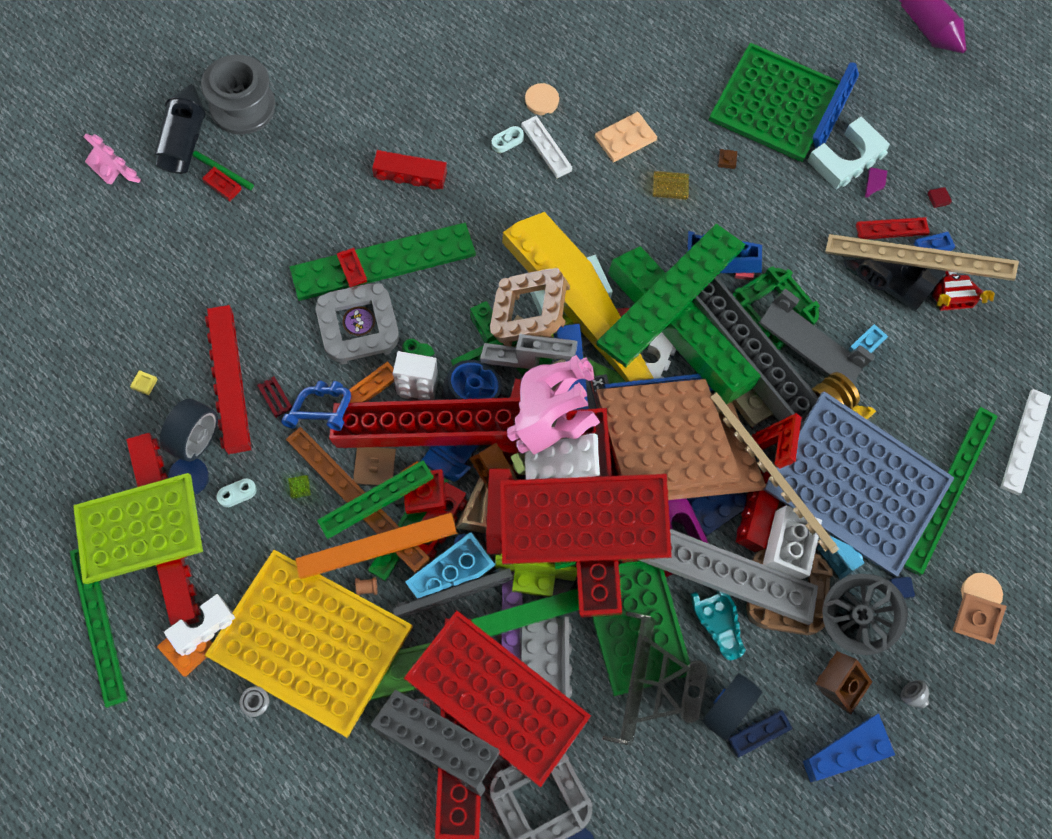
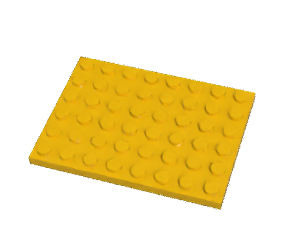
[205,550,413,738]

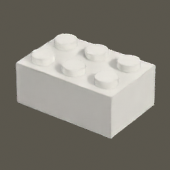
[393,351,438,401]
[763,506,822,579]

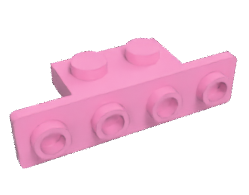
[84,134,141,184]

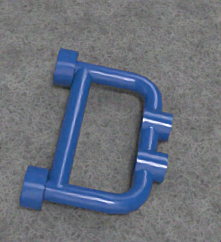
[281,381,351,431]

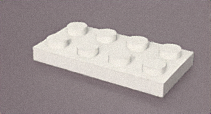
[525,433,600,480]

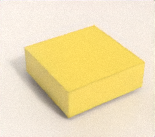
[130,370,158,395]

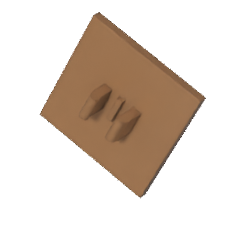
[353,447,396,485]

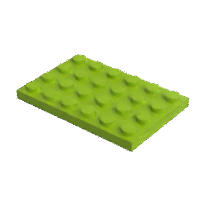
[73,473,203,584]

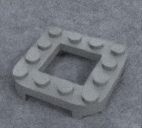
[316,283,399,364]
[490,754,592,839]

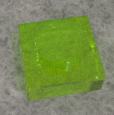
[288,475,311,499]

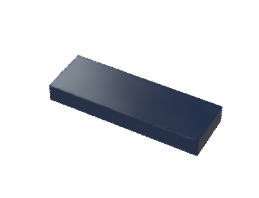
[728,710,793,758]

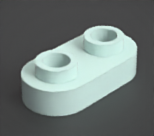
[492,126,524,153]
[217,479,257,507]

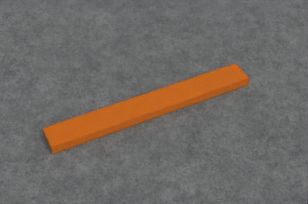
[295,513,457,579]

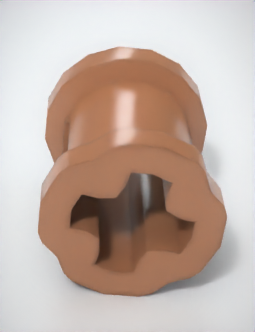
[355,577,378,596]

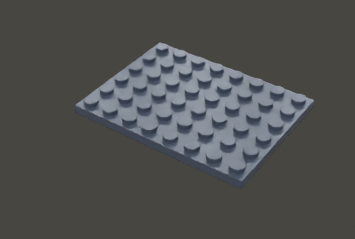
[764,391,954,577]

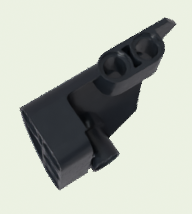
[843,259,946,312]

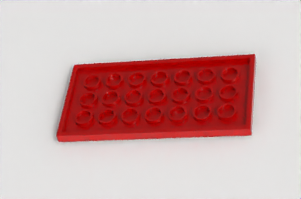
[500,474,672,565]
[404,611,591,787]

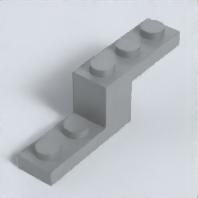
[480,334,578,369]

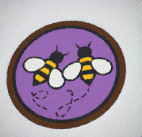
[343,307,375,336]

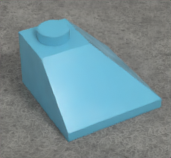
[816,536,864,580]

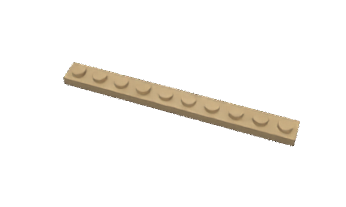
[826,234,1019,281]
[711,392,839,554]

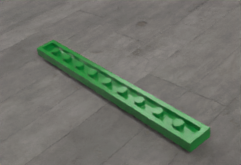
[904,407,998,576]

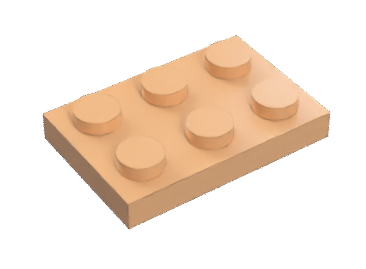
[595,112,657,163]

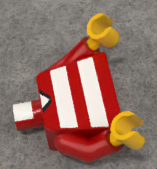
[932,271,994,311]

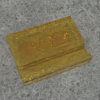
[652,171,689,200]

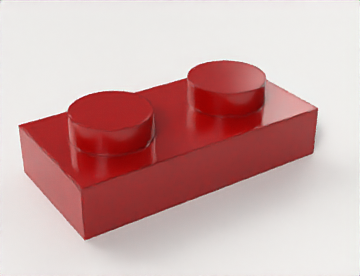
[202,167,242,202]
[337,248,367,287]

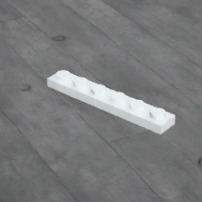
[1000,389,1051,496]

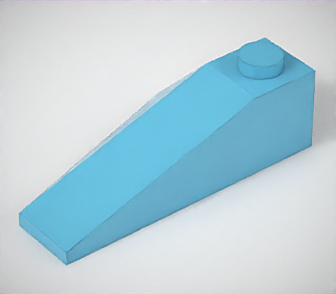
[405,531,495,598]

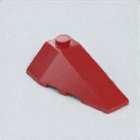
[486,468,514,554]

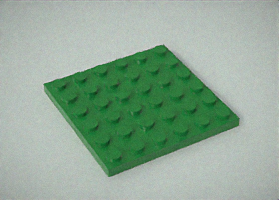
[708,43,840,162]

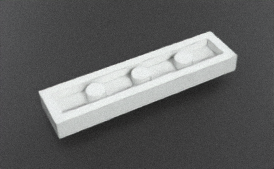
[521,116,572,178]

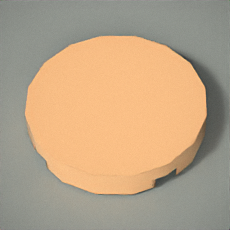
[525,83,559,115]
[961,573,1003,604]

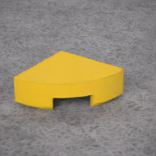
[851,405,876,419]

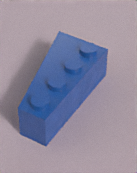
[688,231,762,273]
[803,714,895,782]

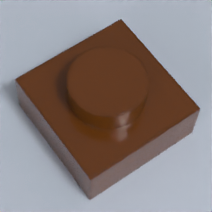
[718,149,737,169]

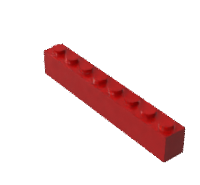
[205,305,252,454]

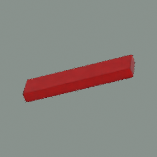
[856,217,930,239]

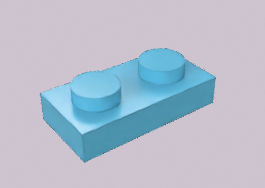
[848,324,888,353]

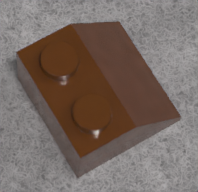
[815,651,872,715]

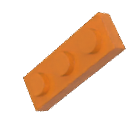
[342,361,394,403]

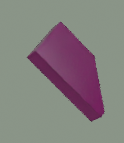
[865,167,887,198]

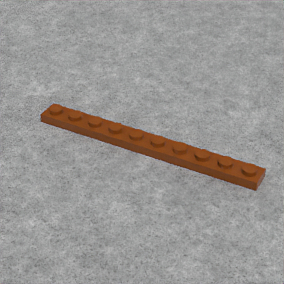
[286,427,430,574]

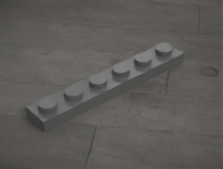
[393,567,514,619]

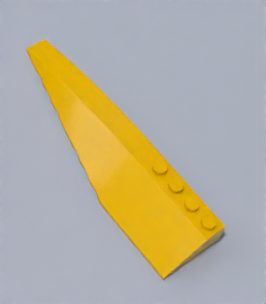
[502,212,654,382]

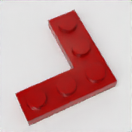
[752,413,802,469]

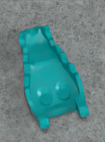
[690,590,746,661]

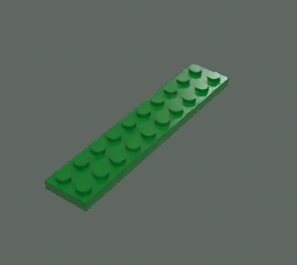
[290,222,476,301]
[596,224,745,368]

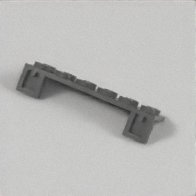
[759,289,875,384]
[371,690,500,797]

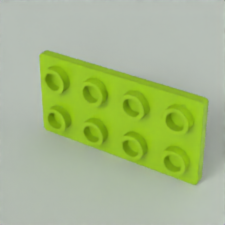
[495,553,577,597]

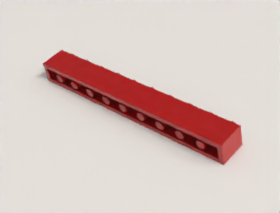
[126,432,201,626]

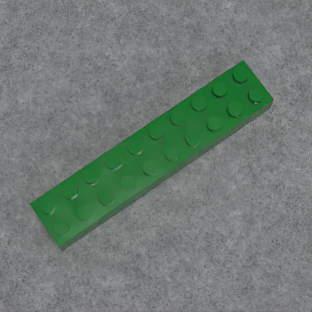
[608,246,761,405]

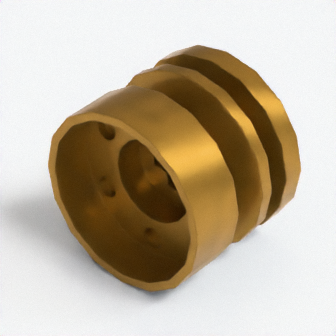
[812,372,860,409]

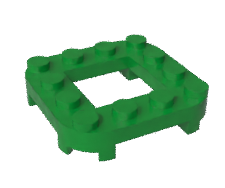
[733,266,820,350]

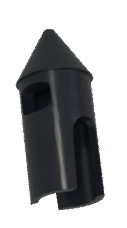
[154,84,206,174]

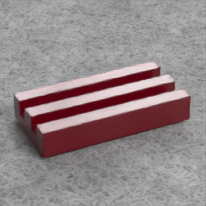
[257,376,292,418]

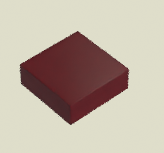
[927,187,952,208]

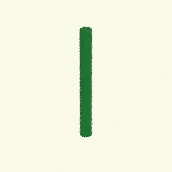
[193,150,254,190]

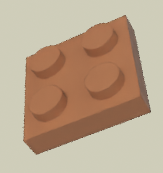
[952,593,1007,645]

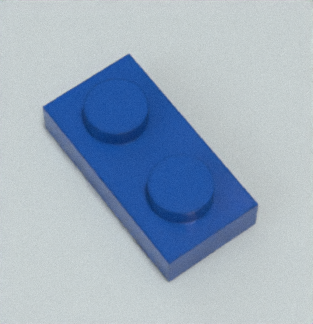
[914,232,955,251]

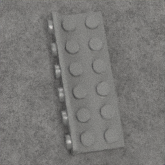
[520,617,572,699]

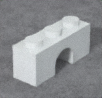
[645,332,676,379]
[164,594,235,656]

